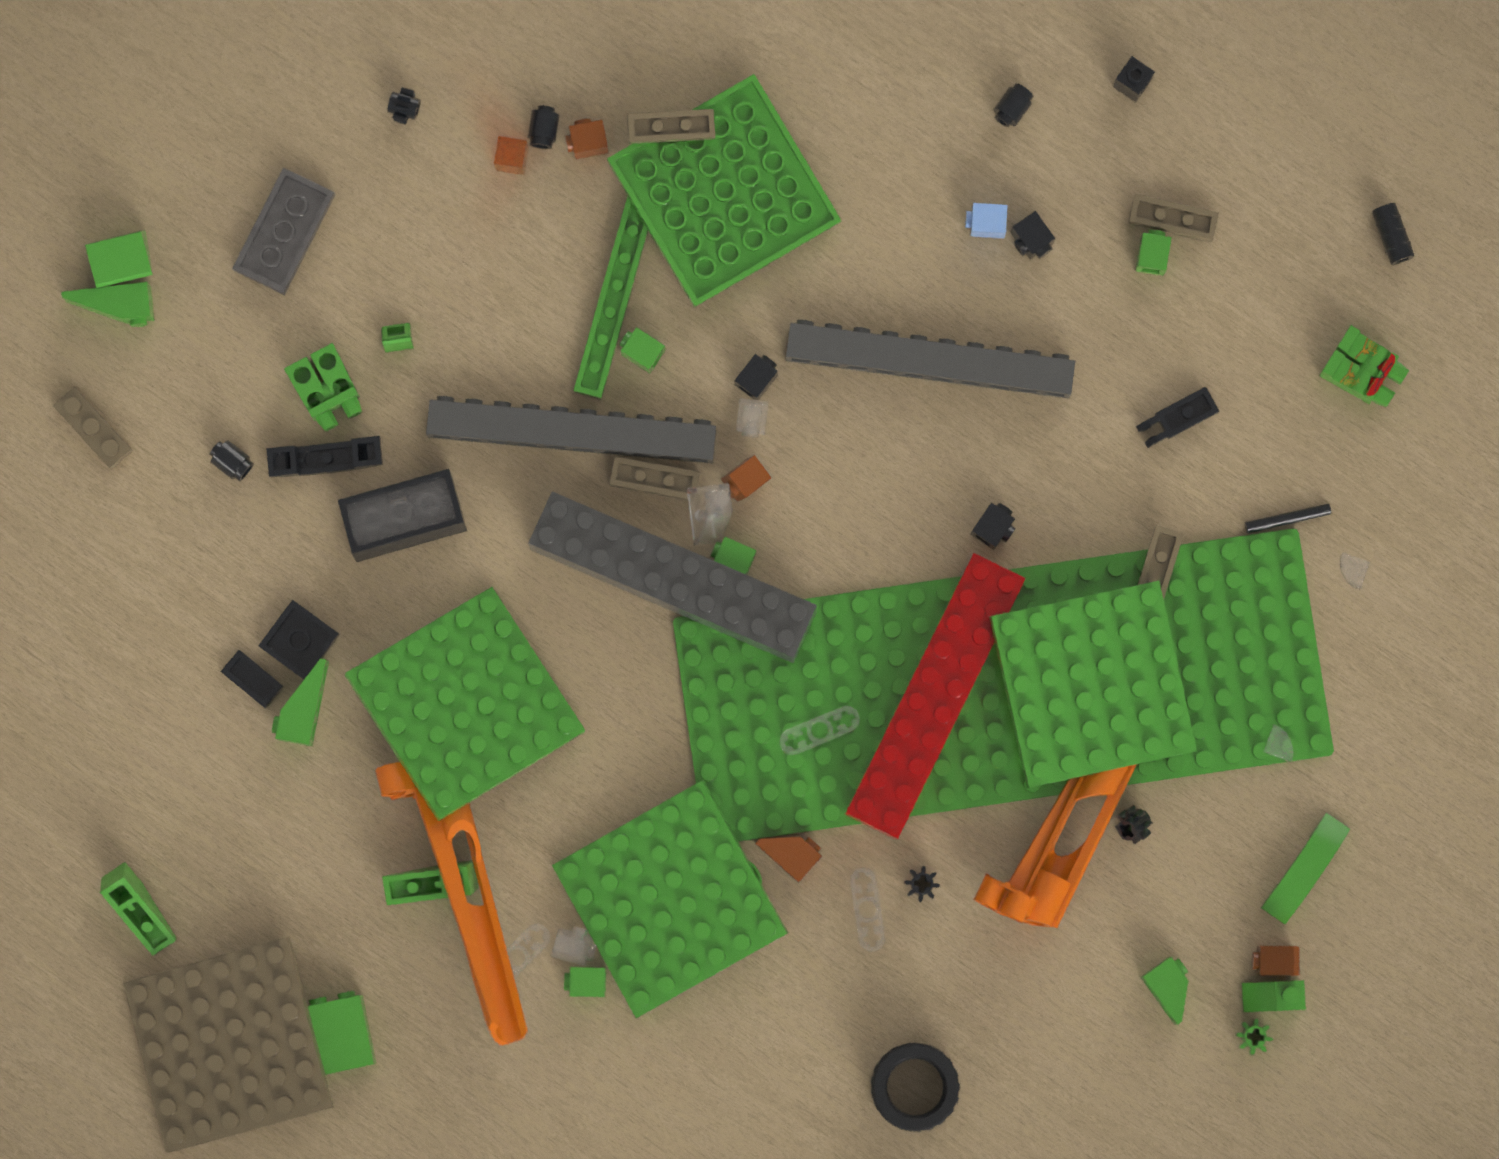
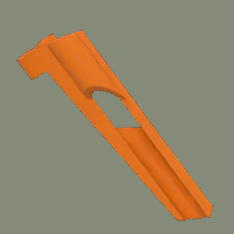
[375,762,528,1046]
[973,764,1137,928]

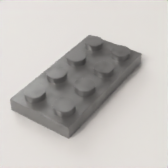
[232,168,335,295]

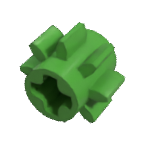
[1235,1019,1273,1055]

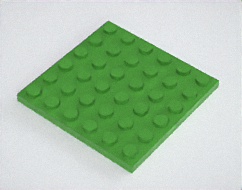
[607,74,842,308]
[989,581,1197,788]
[345,587,586,821]
[552,780,788,1018]

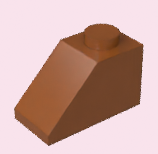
[755,837,822,883]
[1252,946,1300,976]

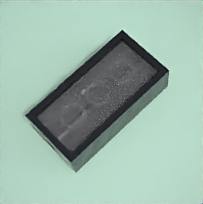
[338,469,467,562]

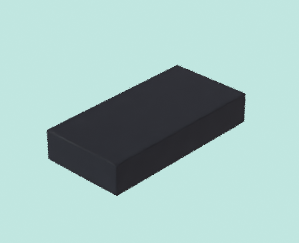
[220,650,284,709]

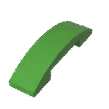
[1261,813,1350,925]

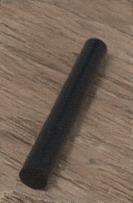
[1245,503,1332,533]

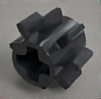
[387,87,421,125]
[1115,806,1153,844]
[904,866,940,902]

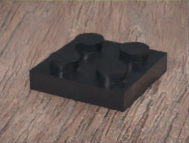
[258,600,340,679]

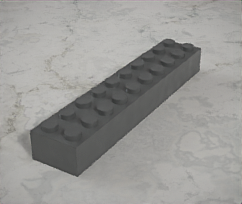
[528,492,817,663]

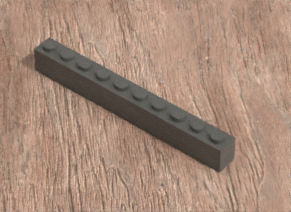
[786,320,1076,399]
[426,396,716,464]

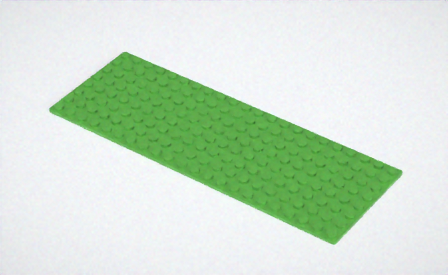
[673,529,1334,842]

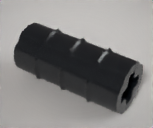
[1372,203,1415,265]

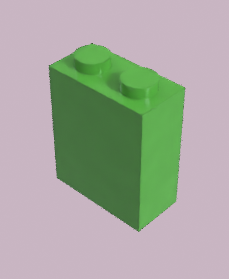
[308,991,377,1075]

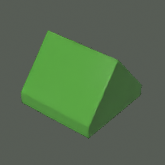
[382,323,414,353]

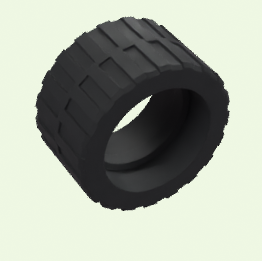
[871,1043,960,1132]

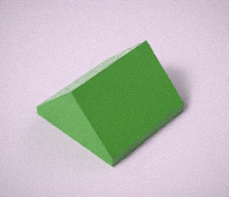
[85,230,153,288]

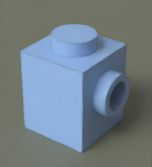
[965,203,1008,239]

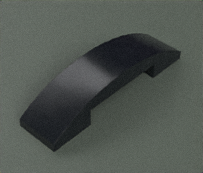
[266,436,383,477]

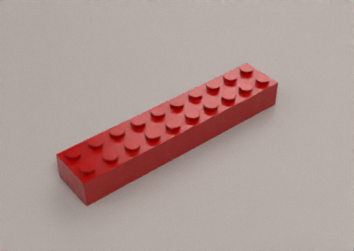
[845,553,1026,840]

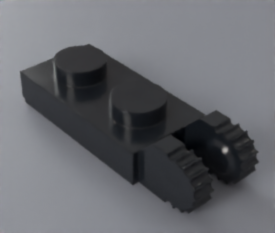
[1136,387,1220,448]

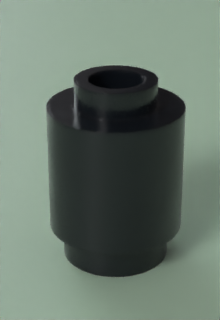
[993,83,1034,127]
[528,105,560,149]
[210,440,254,481]

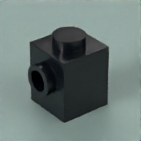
[1011,211,1055,260]
[971,503,1016,550]

